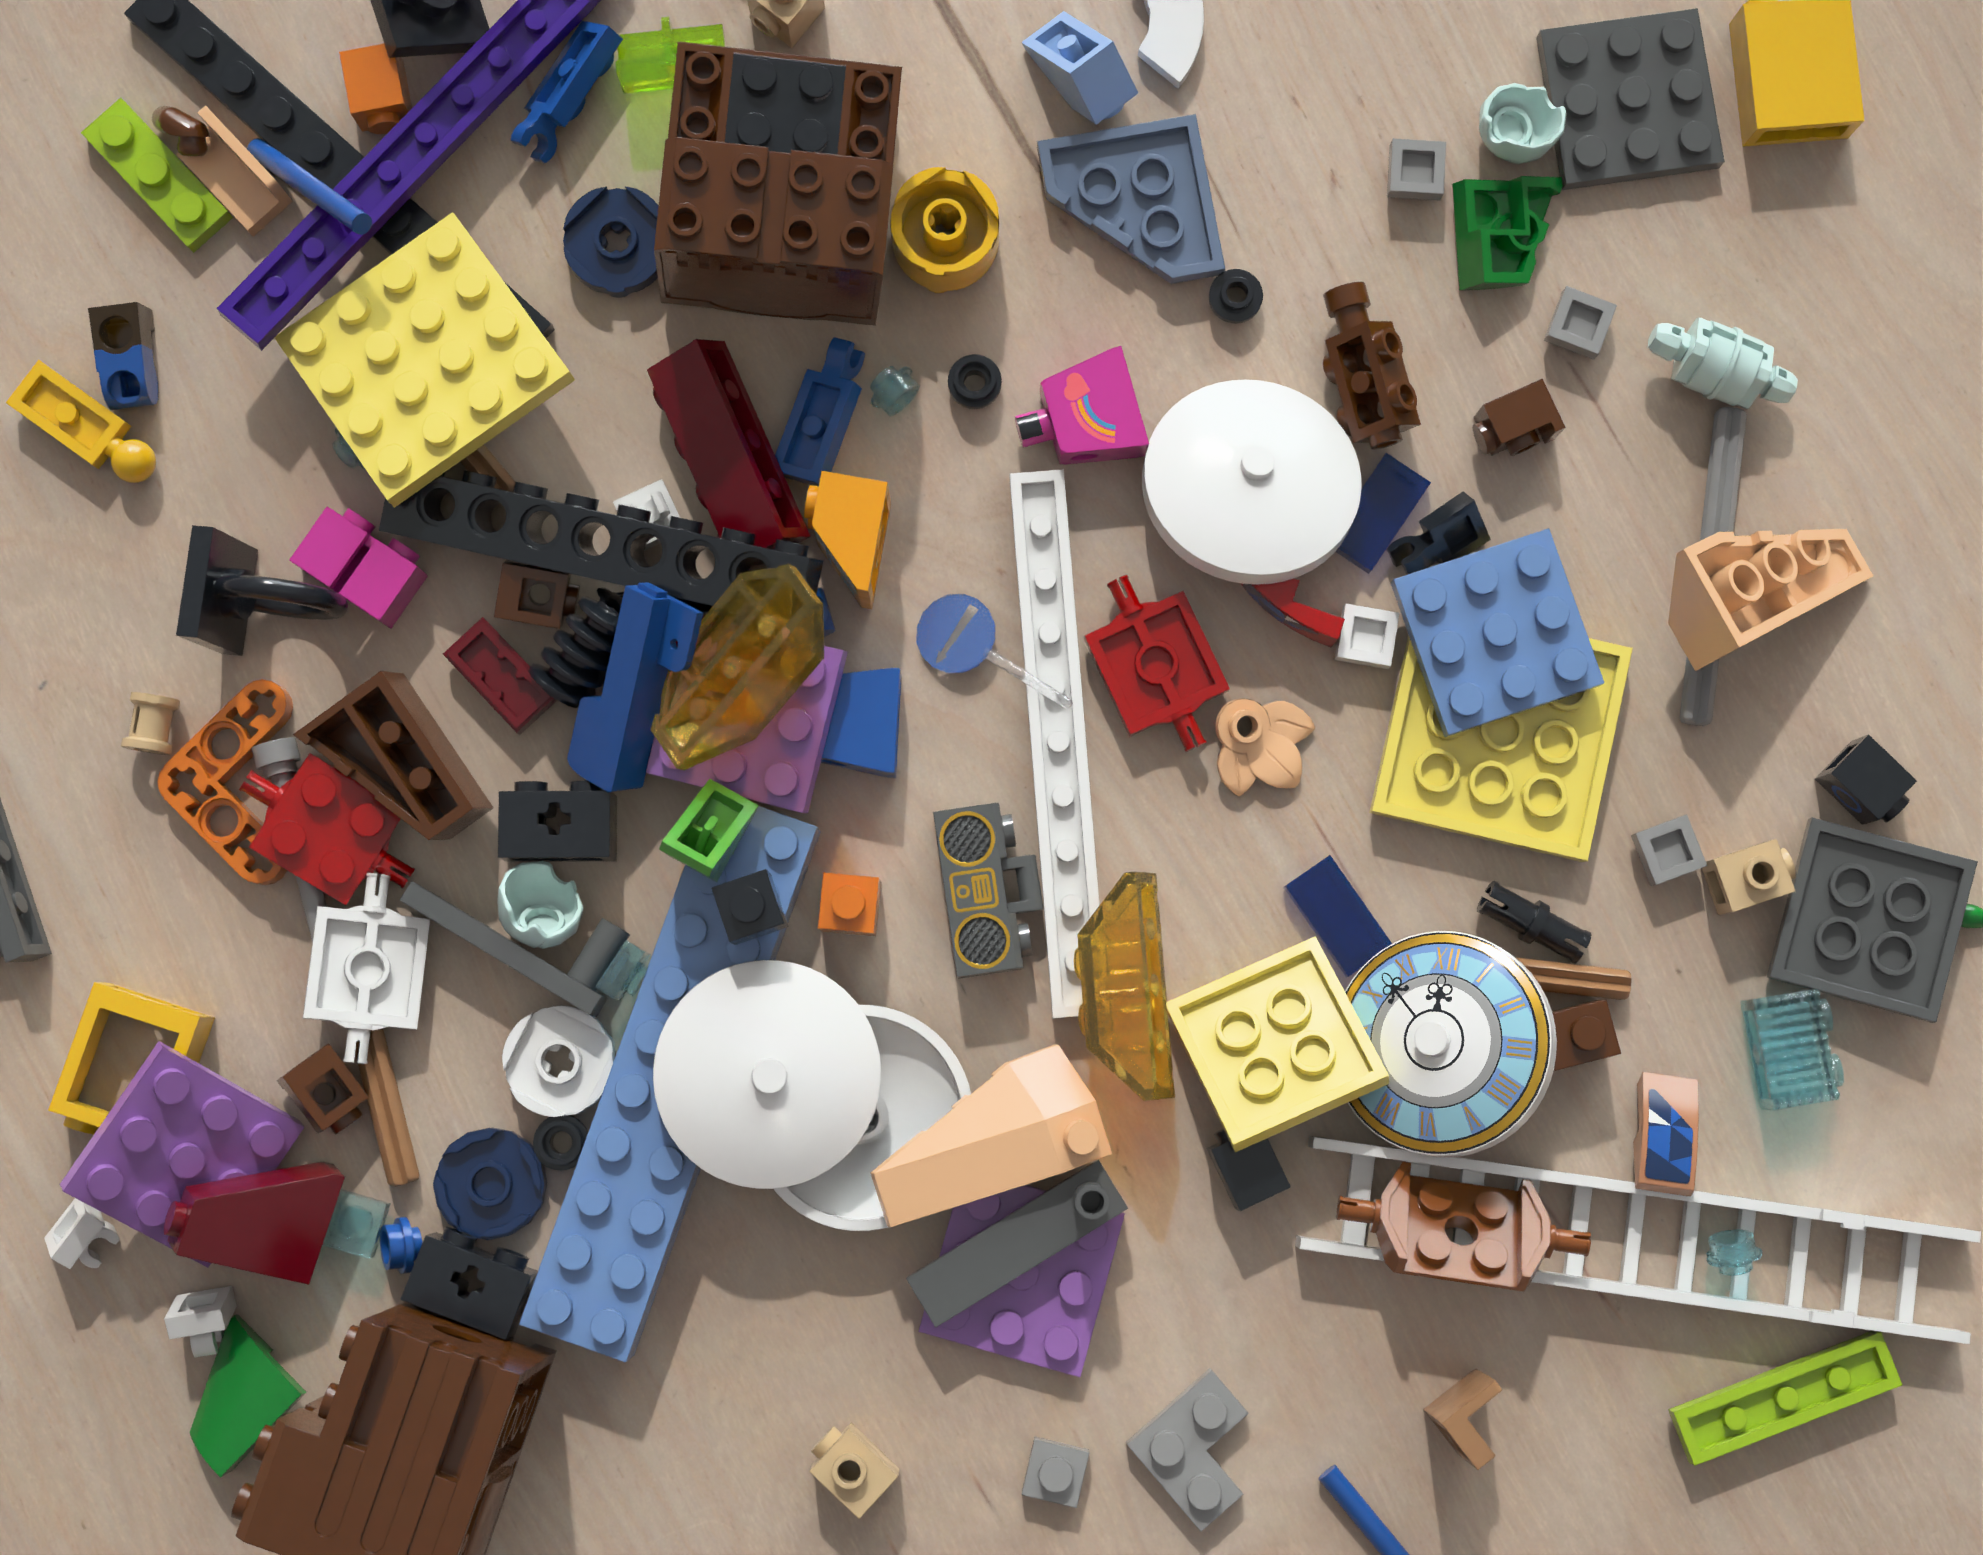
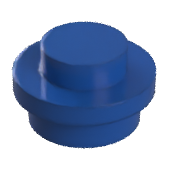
[380,1217,422,1274]

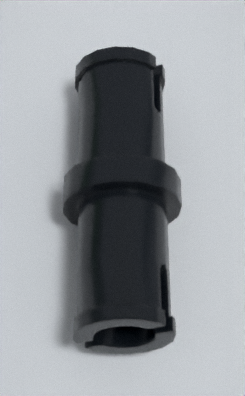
[1477,881,1592,964]

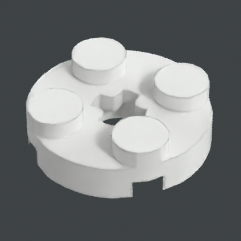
[502,1005,616,1117]

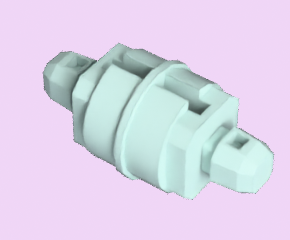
[1647,317,1798,409]

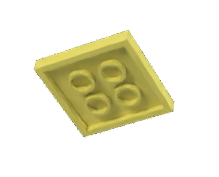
[1165,936,1389,1152]

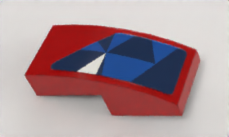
[1240,578,1345,648]

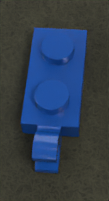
[511,21,623,163]
[775,337,865,487]

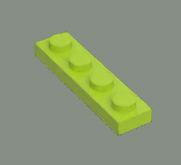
[1668,1331,1903,1466]

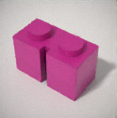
[289,506,428,629]

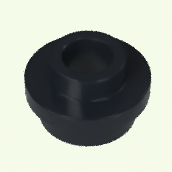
[1209,269,1263,324]
[948,354,1002,409]
[533,1115,588,1171]

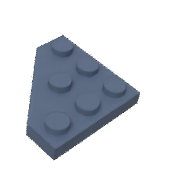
[1037,114,1225,284]

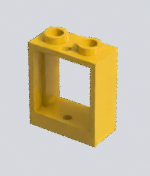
[48,982,215,1135]

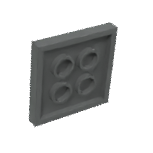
[1536,8,1725,190]
[1766,817,1978,1023]

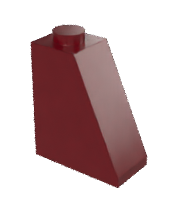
[164,1162,345,1285]

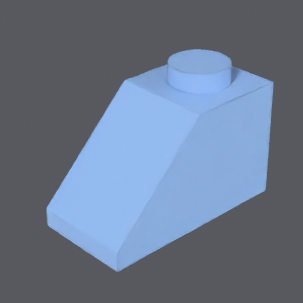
[1022,11,1138,125]

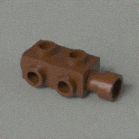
[1323,282,1421,450]

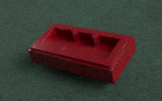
[443,617,557,735]

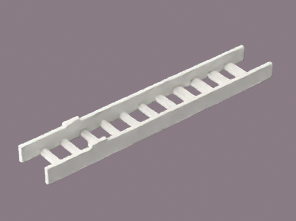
[1295,1136,1981,1344]

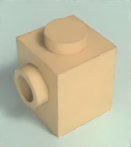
[747,0,825,48]
[1701,839,1796,915]
[809,1422,900,1519]

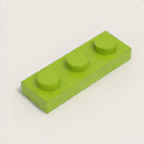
[81,97,233,253]

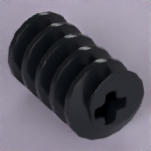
[528,588,623,708]

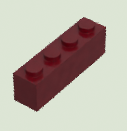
[647,339,811,566]

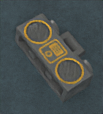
[933,803,1044,979]

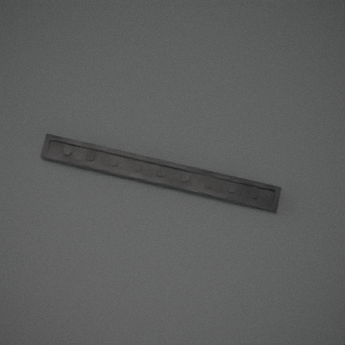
[124,0,555,338]

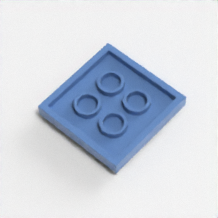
[1391,528,1604,737]

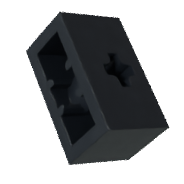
[498,781,617,862]
[400,1227,538,1340]

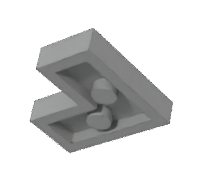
[1126,1368,1249,1532]

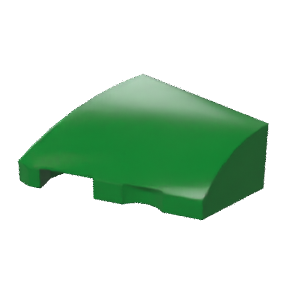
[1452,176,1563,291]
[190,1314,306,1477]

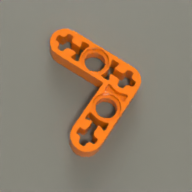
[157,679,293,885]

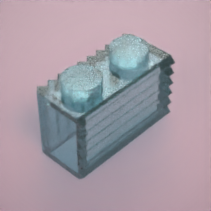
[1740,989,1844,1110]

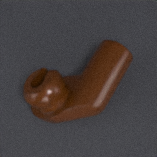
[152,106,210,156]

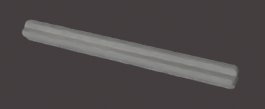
[1680,407,1747,726]

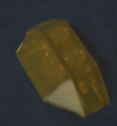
[650,564,824,770]
[1074,872,1175,1101]

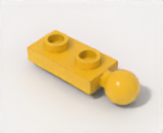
[6,360,156,483]

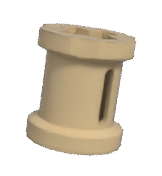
[121,692,180,755]

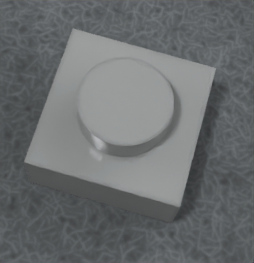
[1387,138,1446,201]
[1544,286,1617,360]
[1631,814,1707,886]
[1022,1436,1090,1508]

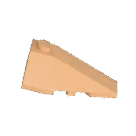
[1668,529,1873,671]
[870,1044,1112,1227]

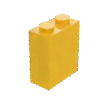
[1729,0,1865,147]

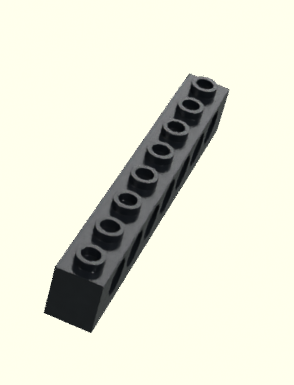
[379,470,824,626]

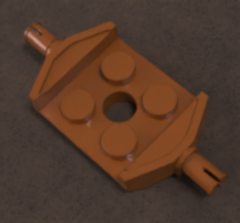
[1336,1162,1591,1292]

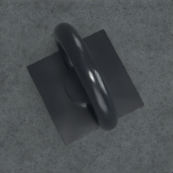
[370,0,490,58]
[176,525,348,656]

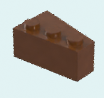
[293,671,494,840]

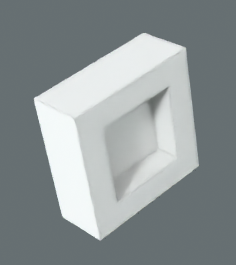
[1334,604,1400,669]

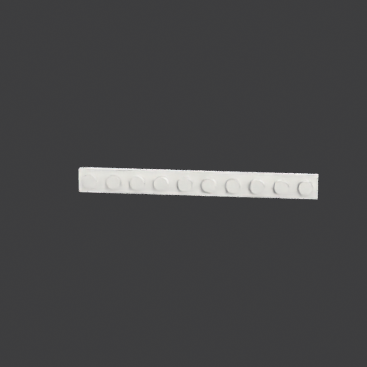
[1009,469,1108,1019]

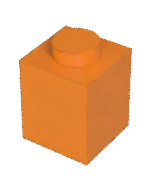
[339,43,412,134]
[818,872,881,936]

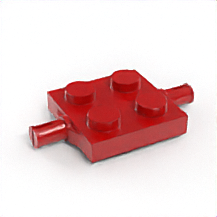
[1084,575,1230,752]
[239,753,415,906]

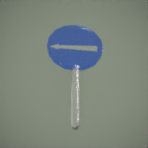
[916,594,1073,709]

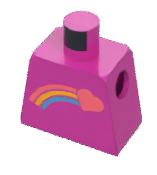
[1015,346,1149,465]

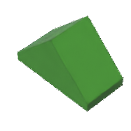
[659,779,759,882]

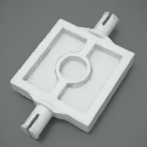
[303,873,430,1064]

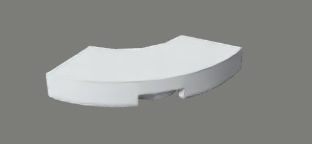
[1138,0,1204,89]

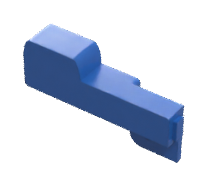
[567,582,703,792]

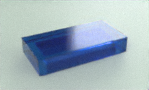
[1335,453,1431,574]
[1283,855,1392,977]

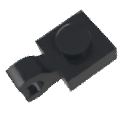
[1387,491,1491,575]

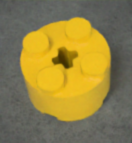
[890,167,999,293]

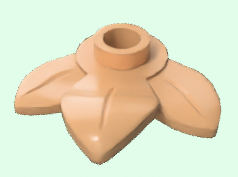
[1215,698,1315,796]

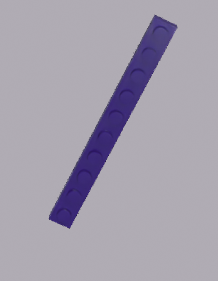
[216,0,601,351]

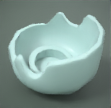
[1479,83,1566,164]
[497,861,584,949]

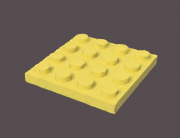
[275,212,575,508]
[1369,635,1633,862]

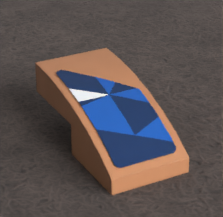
[1633,1072,1699,1197]

